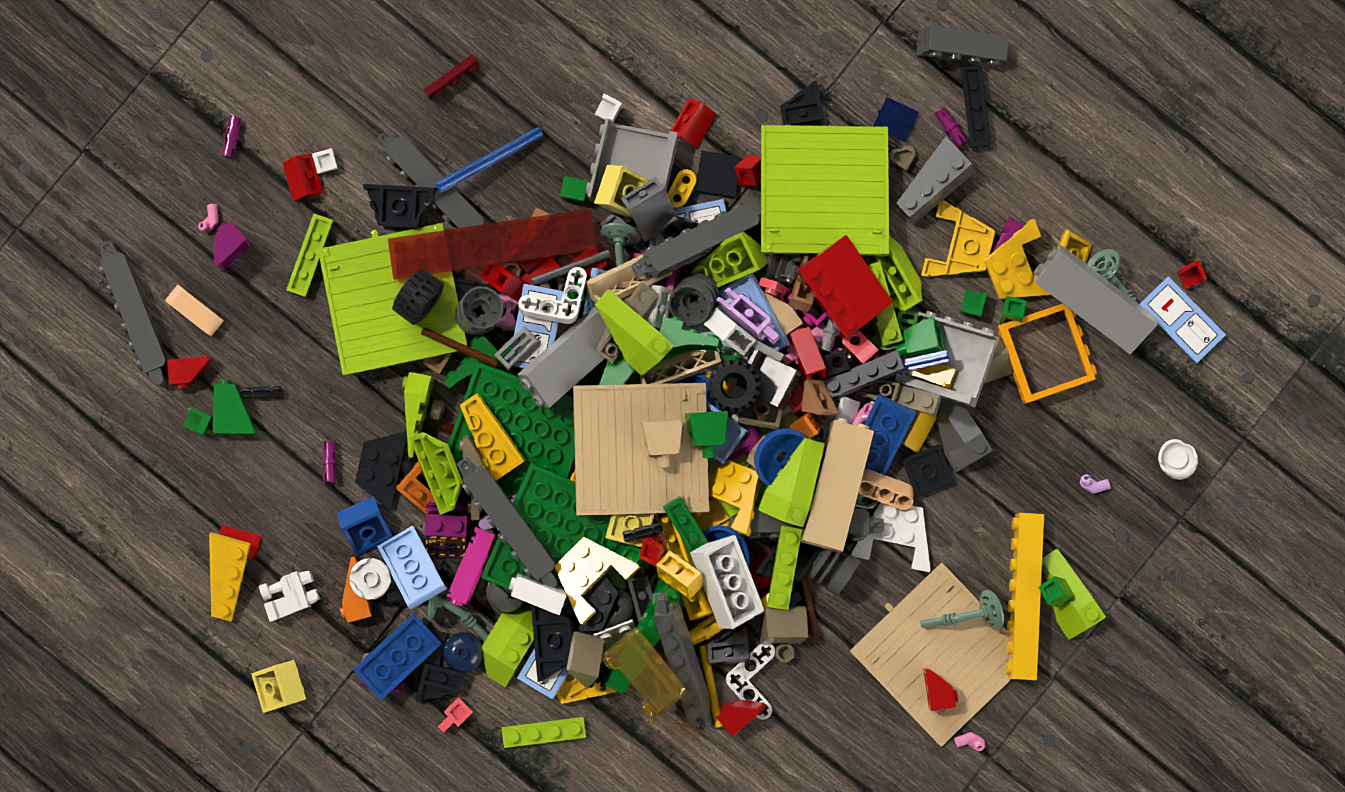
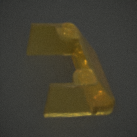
[601,628,686,726]

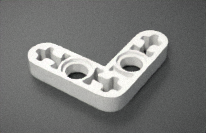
[519,267,587,324]
[726,644,775,720]

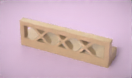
[586,254,673,302]
[640,351,722,384]

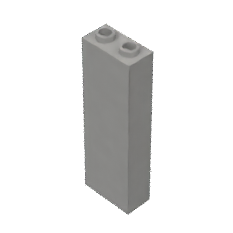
[1034,245,1157,354]
[517,306,607,408]

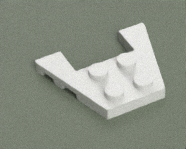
[851,502,930,572]

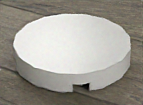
[350,558,391,599]

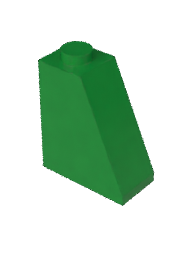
[213,380,257,435]

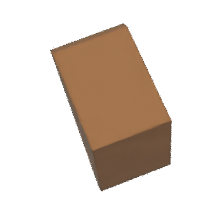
[802,379,838,415]

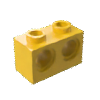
[656,551,703,599]

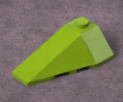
[690,232,768,296]
[594,289,674,376]
[402,372,435,459]
[758,438,825,527]
[1042,548,1106,640]

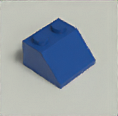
[336,496,393,556]

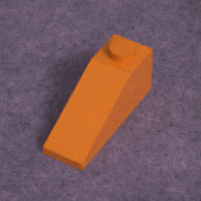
[789,412,822,439]
[340,556,373,623]

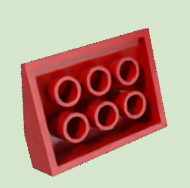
[796,235,893,338]

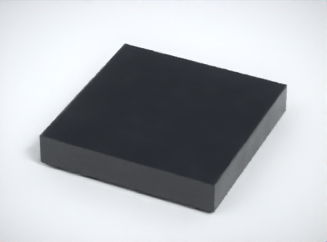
[695,150,742,198]
[901,444,955,498]

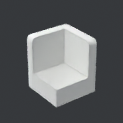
[595,94,622,123]

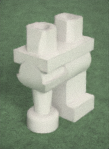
[259,571,320,622]

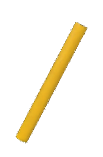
[699,645,723,728]

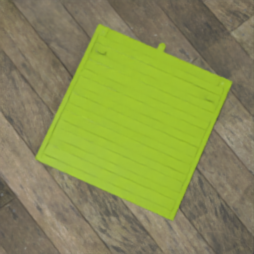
[761,125,889,255]
[318,223,468,376]

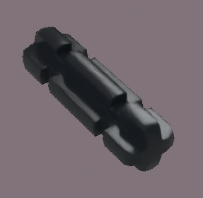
[242,386,283,399]
[623,522,664,542]

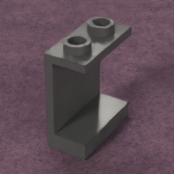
[621,177,677,242]
[736,349,803,410]

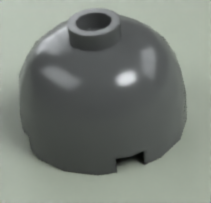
[486,581,525,612]
[606,587,635,628]

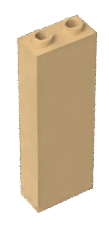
[800,418,874,553]

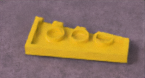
[460,393,526,481]
[209,532,251,622]

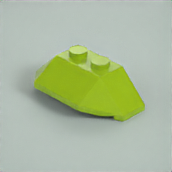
[864,236,922,311]
[410,432,463,515]
[482,606,534,688]

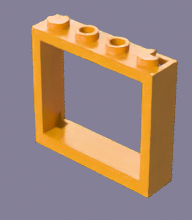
[996,304,1097,405]

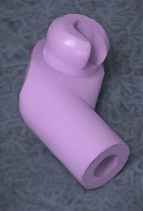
[1080,474,1110,494]

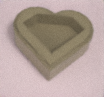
[889,146,916,172]

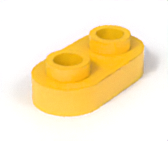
[667,169,696,209]

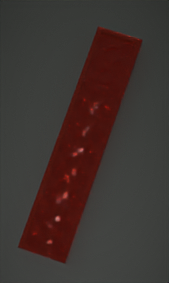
[388,208,597,280]

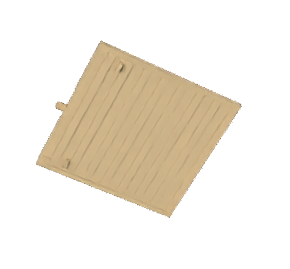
[573,383,709,515]
[850,562,1011,747]

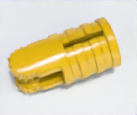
[689,614,724,645]

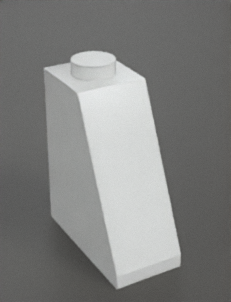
[703,308,756,356]
[509,573,566,615]

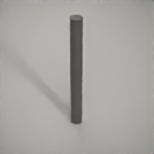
[531,250,611,286]

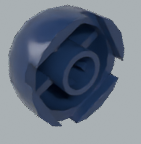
[443,632,483,673]

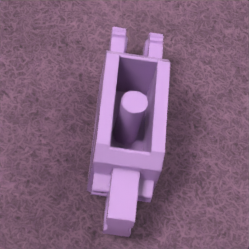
[716,288,779,345]

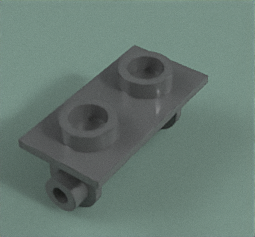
[775,254,803,285]

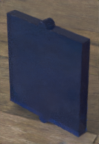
[873,97,919,142]

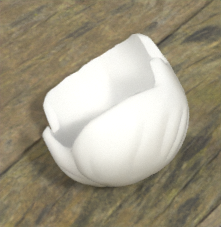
[1158,439,1198,480]

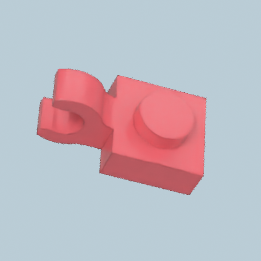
[759,277,790,303]
[438,697,473,733]

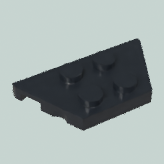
[363,184,437,228]
[355,431,407,509]
[755,541,823,582]
[566,573,621,631]
[531,604,574,682]

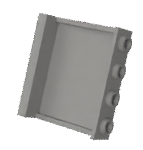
[585,118,679,202]
[895,311,999,408]

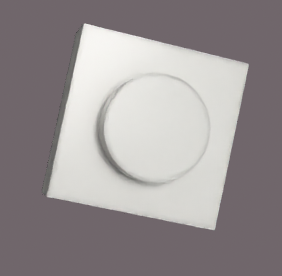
[312,148,338,174]

